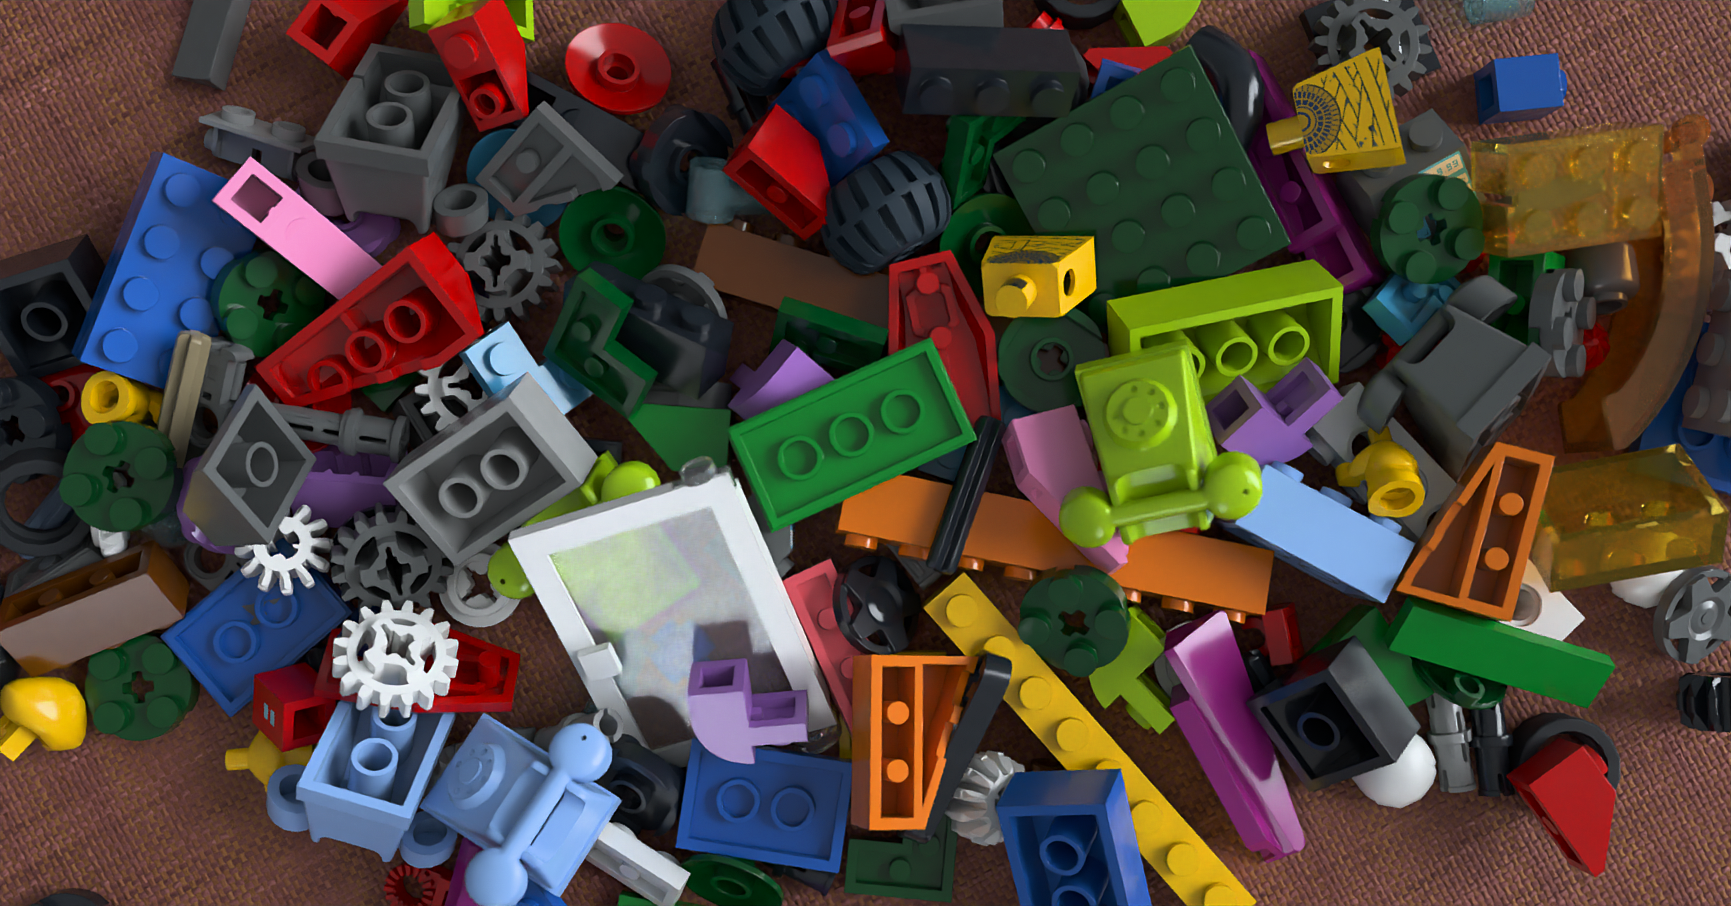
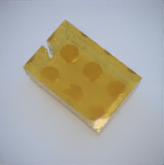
[1471,122,1664,258]
[1530,443,1729,593]

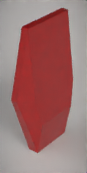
[888,250,1001,428]
[313,623,521,714]

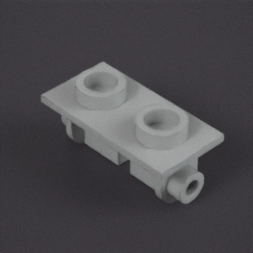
[198,105,315,182]

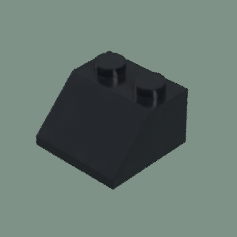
[0,234,106,378]
[1245,635,1421,792]

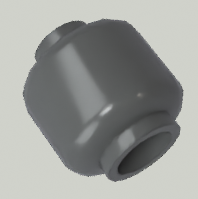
[1563,232,1641,316]

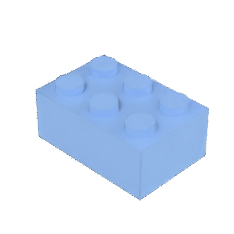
[1211,460,1415,603]

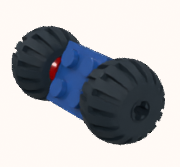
[712,0,951,275]

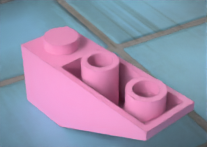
[211,157,382,300]
[1002,404,1129,575]

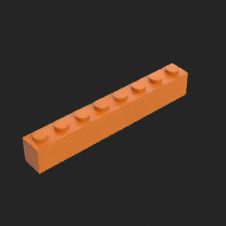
[833,475,1275,624]

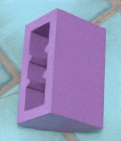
[291,445,408,528]

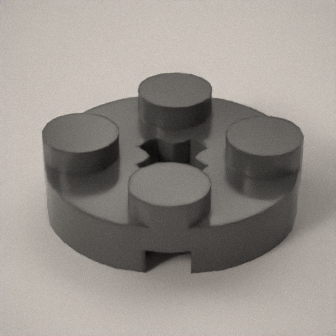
[1528,268,1596,378]

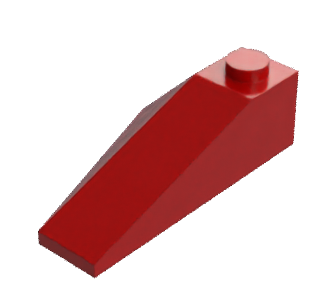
[254,232,484,407]

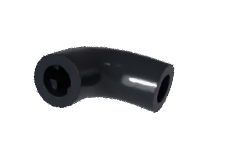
[1186,25,1265,153]

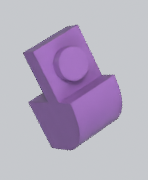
[727,339,835,420]
[1205,357,1343,466]
[686,658,809,764]

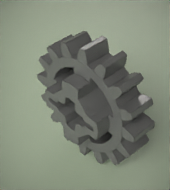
[1308,0,1432,100]
[446,208,563,324]
[331,502,454,613]

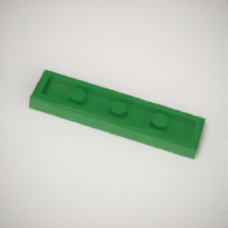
[1383,595,1616,708]

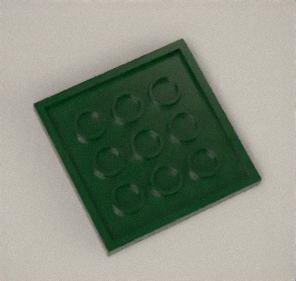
[993,44,1291,335]

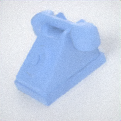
[266,701,458,868]
[419,713,622,906]

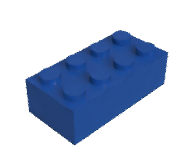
[71,151,257,389]
[996,769,1152,906]

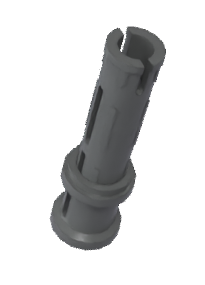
[271,402,410,464]

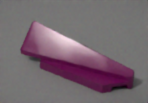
[1246,49,1387,295]
[1164,610,1306,863]

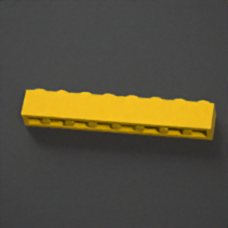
[921,570,1257,906]

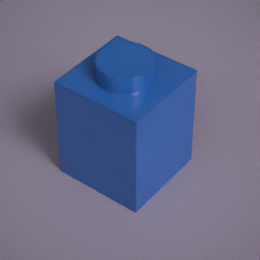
[1473,53,1567,125]

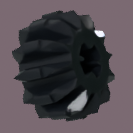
[1676,671,1731,733]

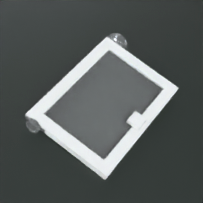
[508,457,842,768]

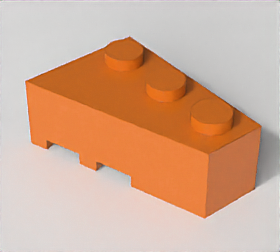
[1390,442,1555,622]
[851,655,979,830]

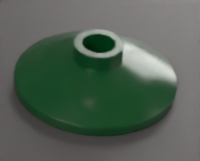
[559,186,666,280]
[937,193,1036,298]
[680,854,784,906]

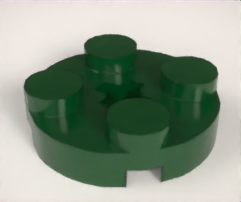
[1370,173,1486,284]
[210,248,326,358]
[997,308,1107,413]
[59,421,184,533]
[1018,565,1131,677]
[85,632,200,741]

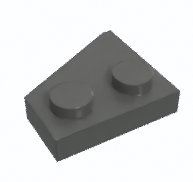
[475,101,624,217]

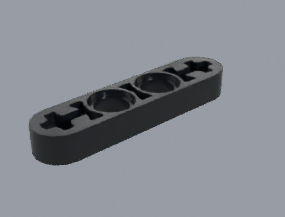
[896,649,1012,845]

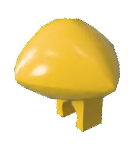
[0,676,87,761]

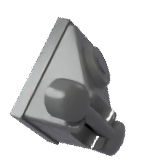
[296,43,489,238]
[1357,275,1552,483]

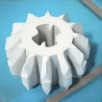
[234,505,333,595]
[944,750,1024,846]

